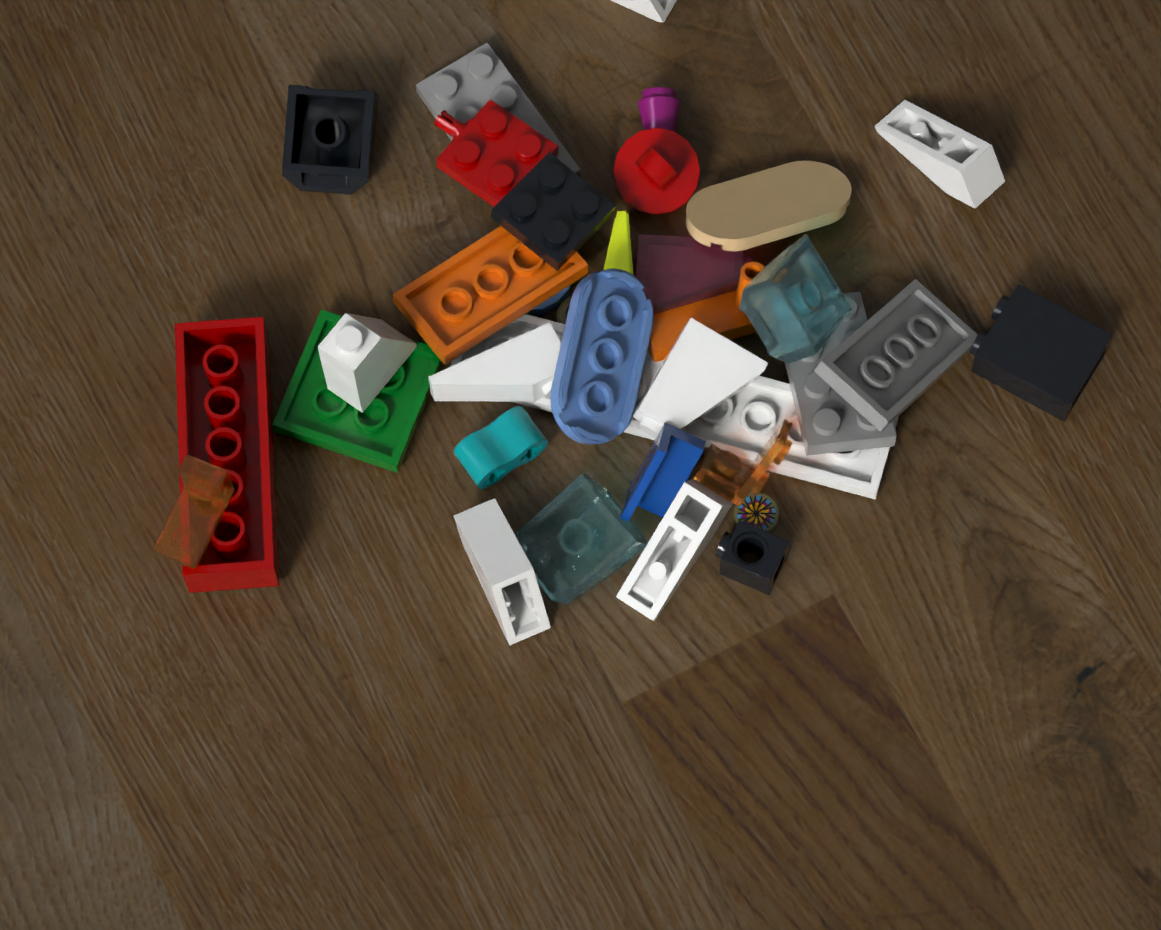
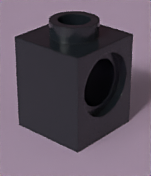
[715,520,789,595]

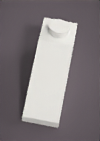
[875,100,1005,209]
[428,322,561,402]
[616,478,734,621]

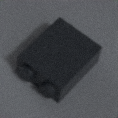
[970,284,1112,422]

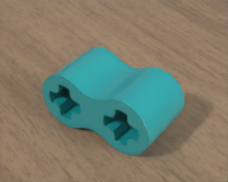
[453,406,548,489]

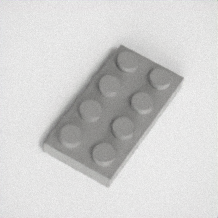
[416,43,581,177]
[814,279,978,432]
[773,292,897,456]

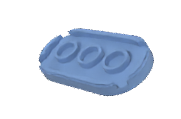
[550,269,654,445]

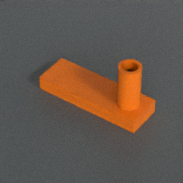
[648,262,777,363]

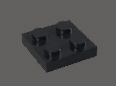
[491,152,616,271]

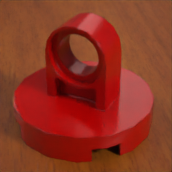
[613,128,700,215]

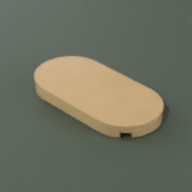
[686,161,852,251]

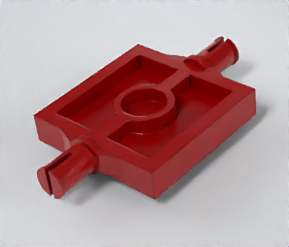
[434,99,559,207]

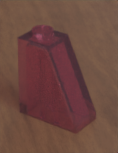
[636,234,752,314]

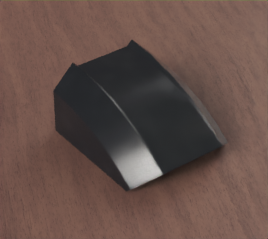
[282,85,379,195]

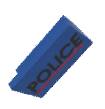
[620,422,706,522]

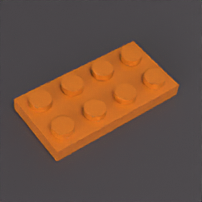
[393,226,588,365]

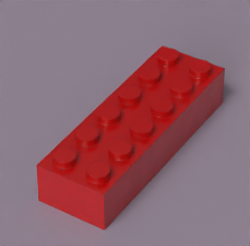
[175,317,280,593]

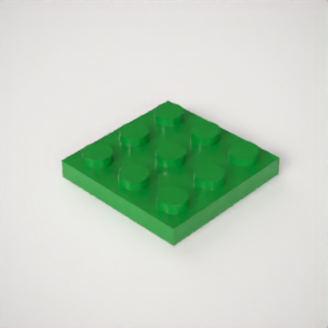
[272,309,443,473]

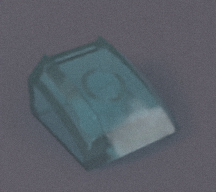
[739,235,852,364]
[515,473,648,605]

